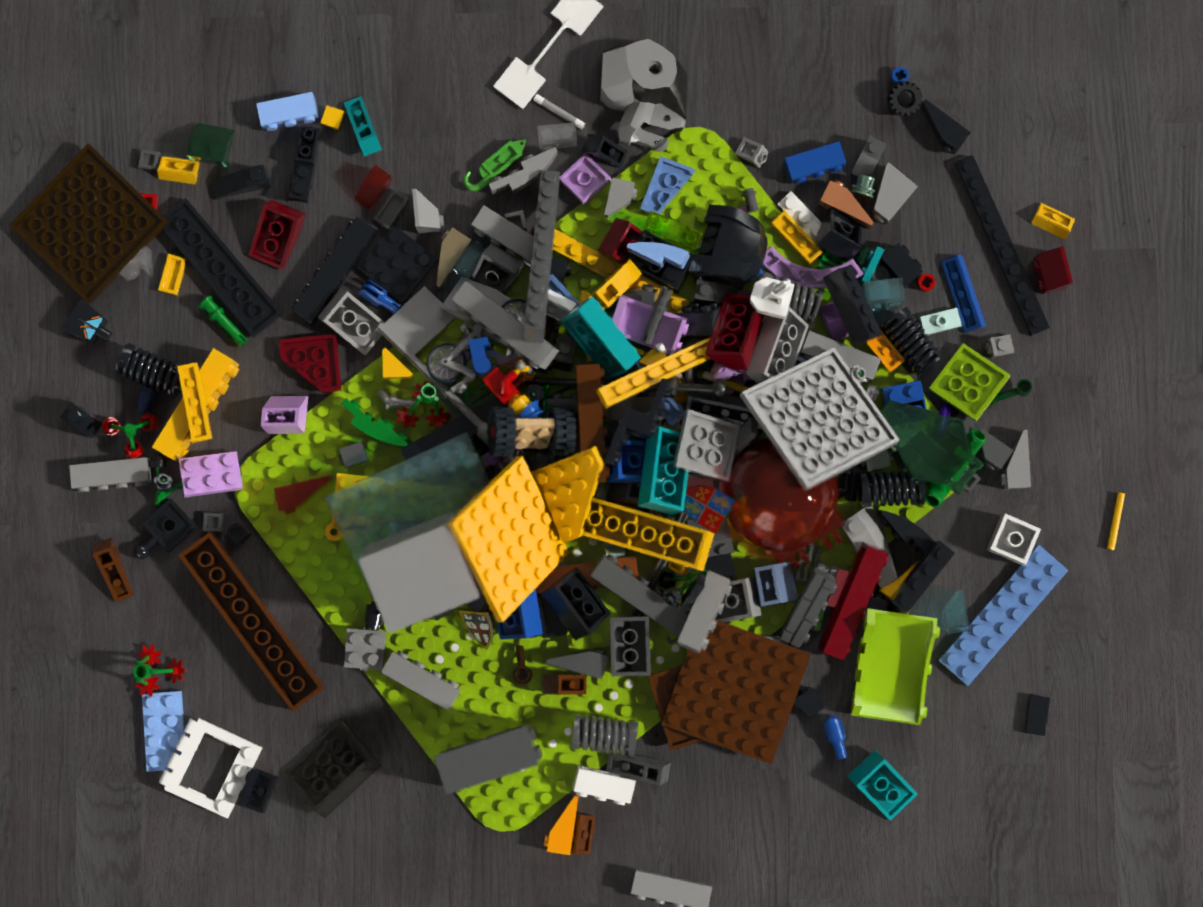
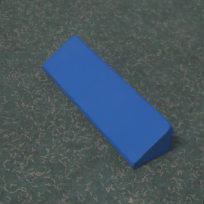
[940,255,986,333]

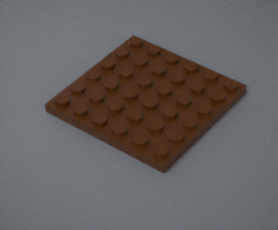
[661,619,811,765]

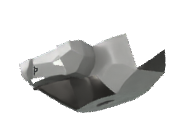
[600,39,688,152]

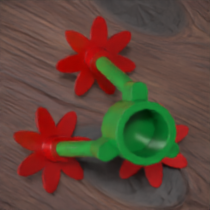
[396,381,450,428]
[133,644,186,696]

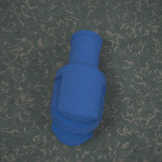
[358,279,401,314]
[823,715,848,760]

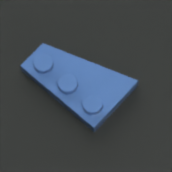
[640,156,696,217]

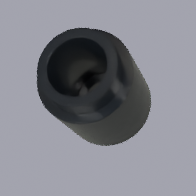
[364,601,384,630]

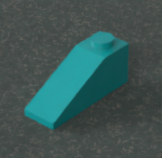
[344,96,382,157]

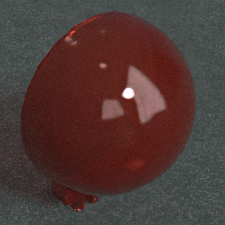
[723,437,845,569]

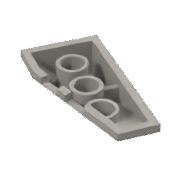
[838,506,898,589]

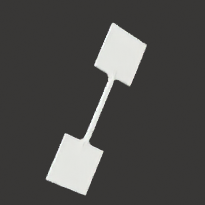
[493,0,604,109]

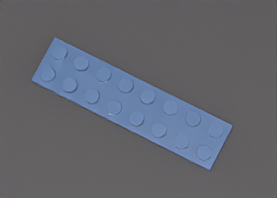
[938,545,1068,686]

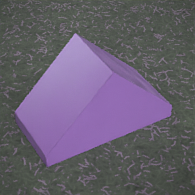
[818,301,849,341]

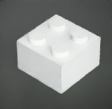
[986,514,1041,565]

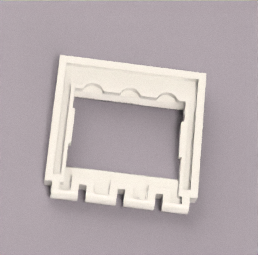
[159,718,262,819]

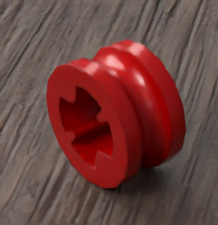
[917,274,935,292]

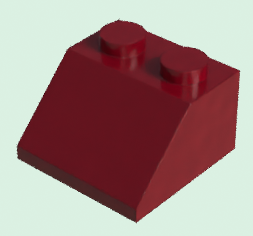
[598,218,643,265]
[1032,246,1073,294]

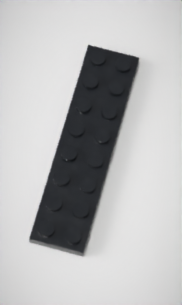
[163,198,283,338]

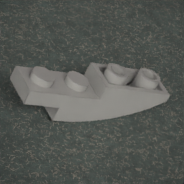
[489,147,557,194]

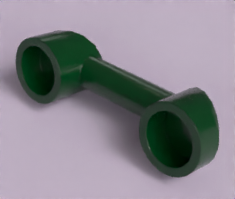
[987,379,1032,408]

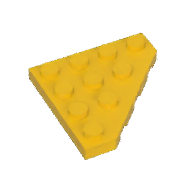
[532,446,604,543]

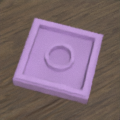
[560,153,612,206]

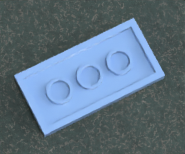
[142,691,185,772]

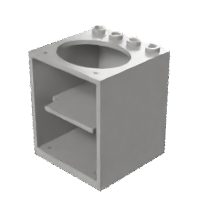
[358,511,481,633]

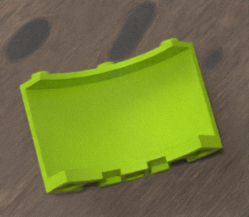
[851,609,940,725]

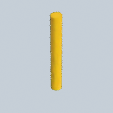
[1107,492,1125,550]

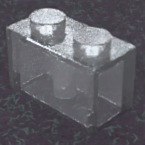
[537,122,577,150]

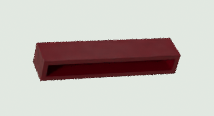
[818,542,889,660]

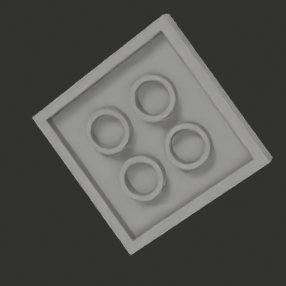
[673,409,740,483]

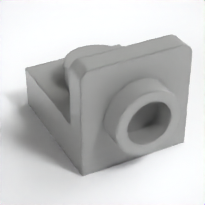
[735,137,768,168]
[985,334,1015,358]

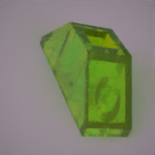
[643,211,704,251]

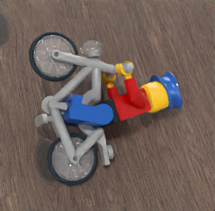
[426,298,546,419]

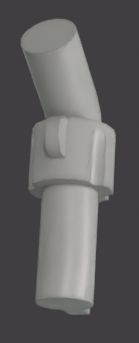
[378,389,414,410]

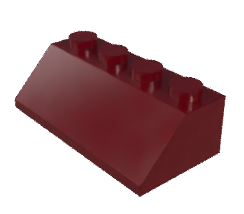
[705,294,766,370]

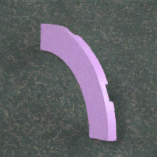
[763,246,863,289]

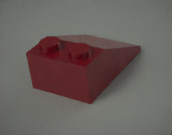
[248,199,306,270]

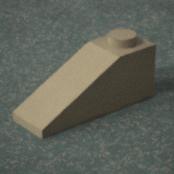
[436,227,472,290]

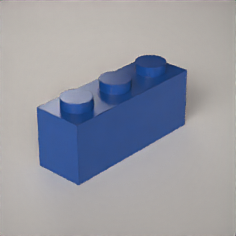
[784,141,846,184]

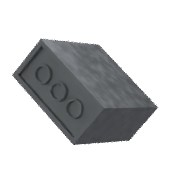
[434,723,543,795]

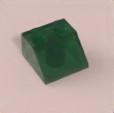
[186,123,235,167]

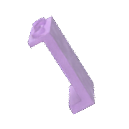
[612,295,689,355]

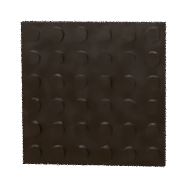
[9,143,170,305]

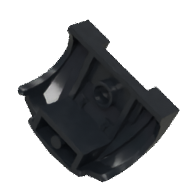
[689,205,768,290]

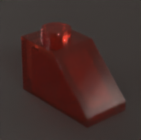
[355,165,393,210]

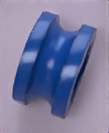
[891,67,909,84]

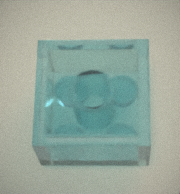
[861,278,905,313]

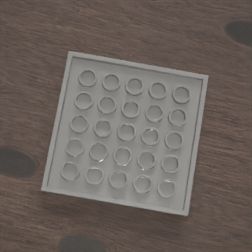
[740,348,900,491]

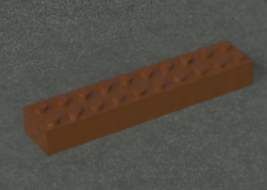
[178,532,327,712]

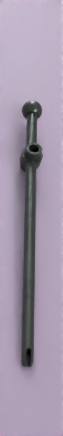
[512,376,726,398]

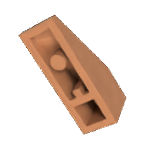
[819,180,873,229]

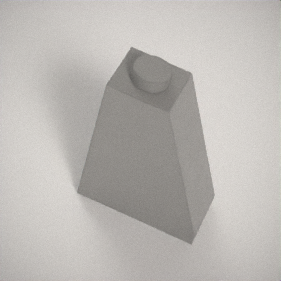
[872,162,918,225]

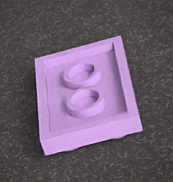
[178,451,243,498]

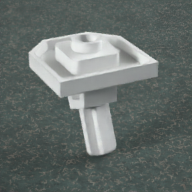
[750,277,795,320]

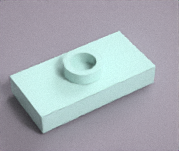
[919,308,962,335]

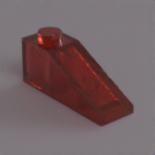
[274,475,334,514]

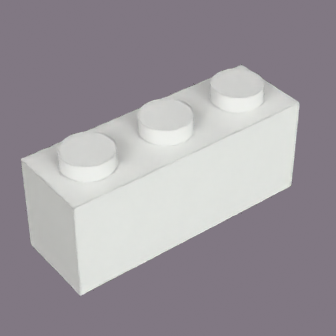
[572,765,636,805]

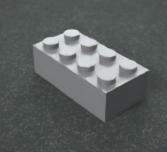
[746,307,809,384]

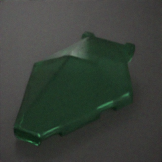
[880,400,984,495]

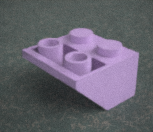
[261,396,308,434]

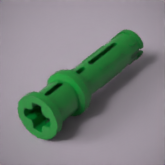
[198,296,248,347]

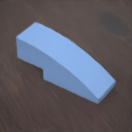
[626,242,690,270]

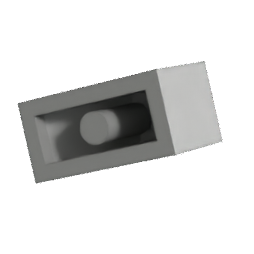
[604,178,638,219]

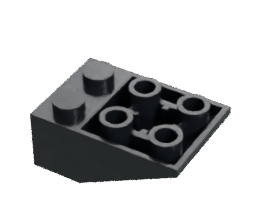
[628,230,693,294]

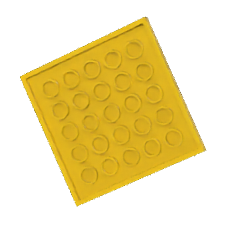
[447,456,569,622]

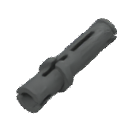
[640,286,673,345]

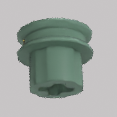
[850,174,875,199]

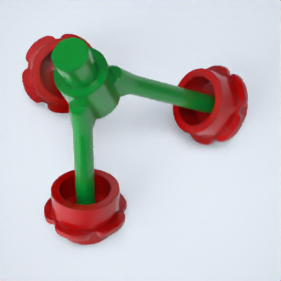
[102,413,158,459]

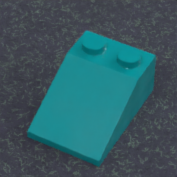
[848,749,918,821]

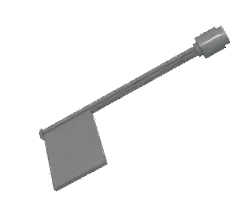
[376,286,488,446]

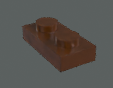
[571,814,596,855]

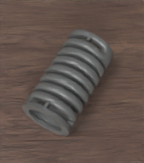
[761,272,824,324]
[571,714,638,757]

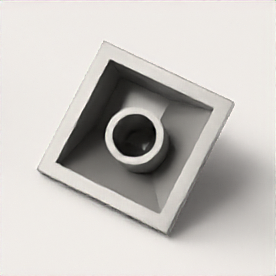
[412,189,444,234]

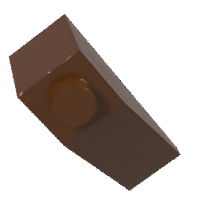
[92,537,134,602]

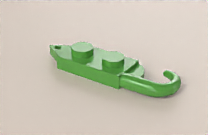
[463,140,526,191]

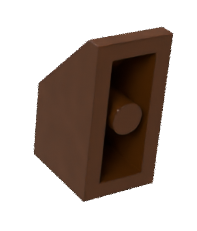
[542,674,586,695]

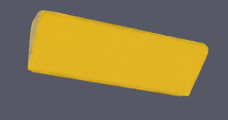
[157,156,199,184]
[1031,203,1075,239]

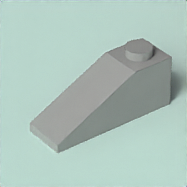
[1001,430,1031,490]

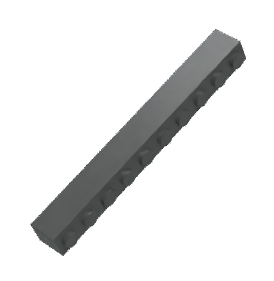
[524,170,560,343]

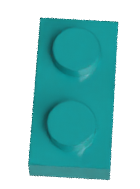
[858,246,884,286]

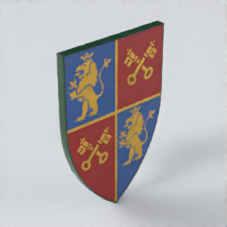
[684,485,736,535]

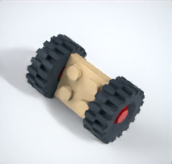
[487,407,576,457]

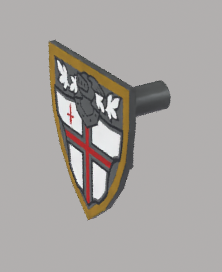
[459,608,493,650]

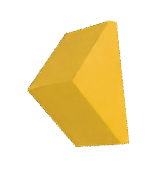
[382,348,414,379]

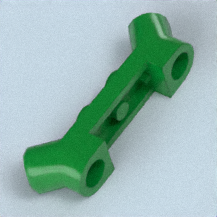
[925,429,986,507]

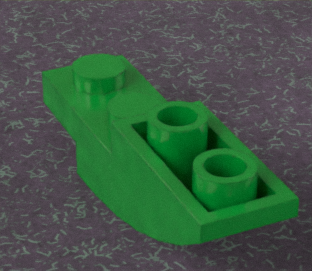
[341,398,409,448]

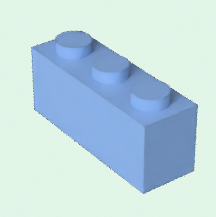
[256,92,319,131]

